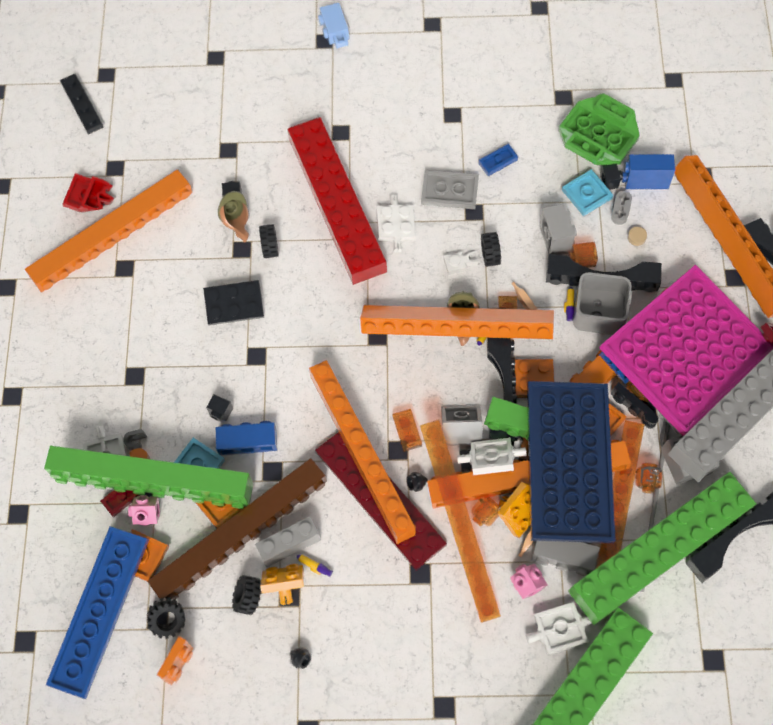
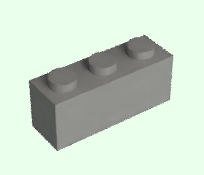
[255,516,321,568]
[532,541,600,576]

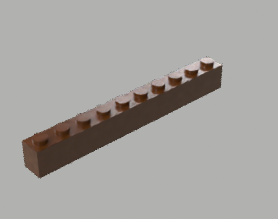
[147,458,327,601]

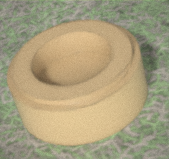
[628,227,647,246]

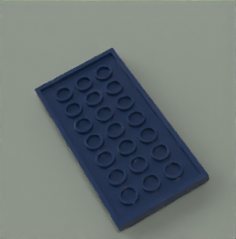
[527,381,615,543]

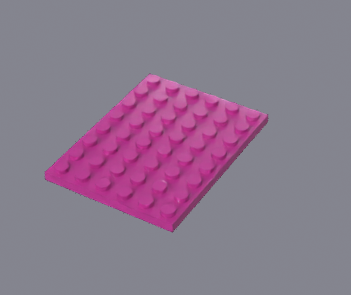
[599,264,773,436]

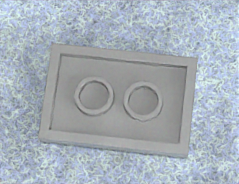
[421,170,479,209]

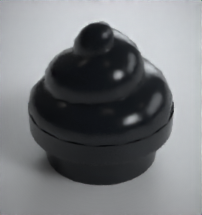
[406,472,428,492]
[290,647,311,669]

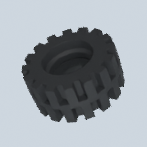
[259,224,279,259]
[481,232,501,267]
[232,575,262,615]
[147,598,185,639]

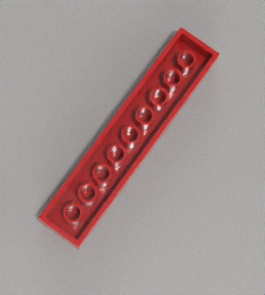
[287,117,387,285]

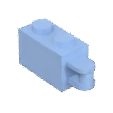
[318,3,349,49]

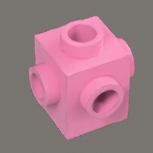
[128,495,160,526]
[510,564,548,599]

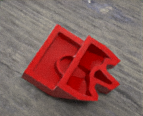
[62,173,114,212]

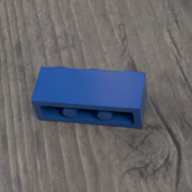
[215,421,277,456]

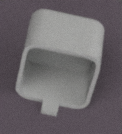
[573,272,632,335]

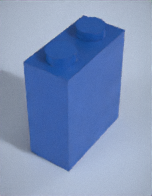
[622,154,675,189]

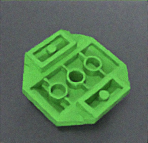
[559,93,640,166]

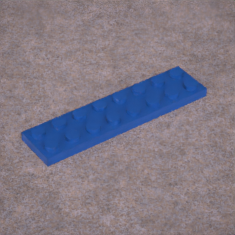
[46,526,149,699]

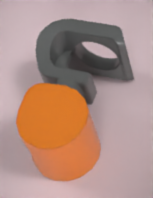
[123,429,150,459]

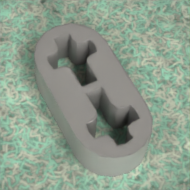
[611,191,632,225]

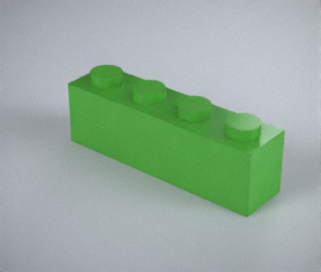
[484,397,528,441]

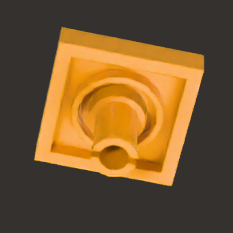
[497,482,530,538]
[261,564,304,605]

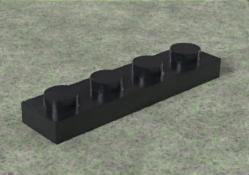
[59,74,104,134]

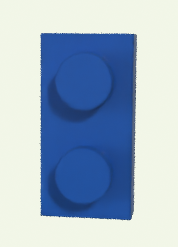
[478,144,518,177]

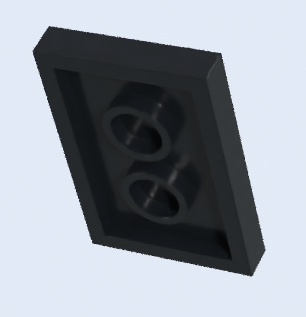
[203,280,264,326]

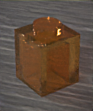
[568,242,598,268]

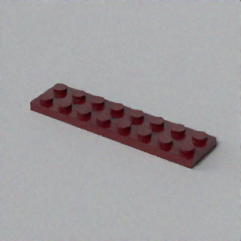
[315,432,447,571]

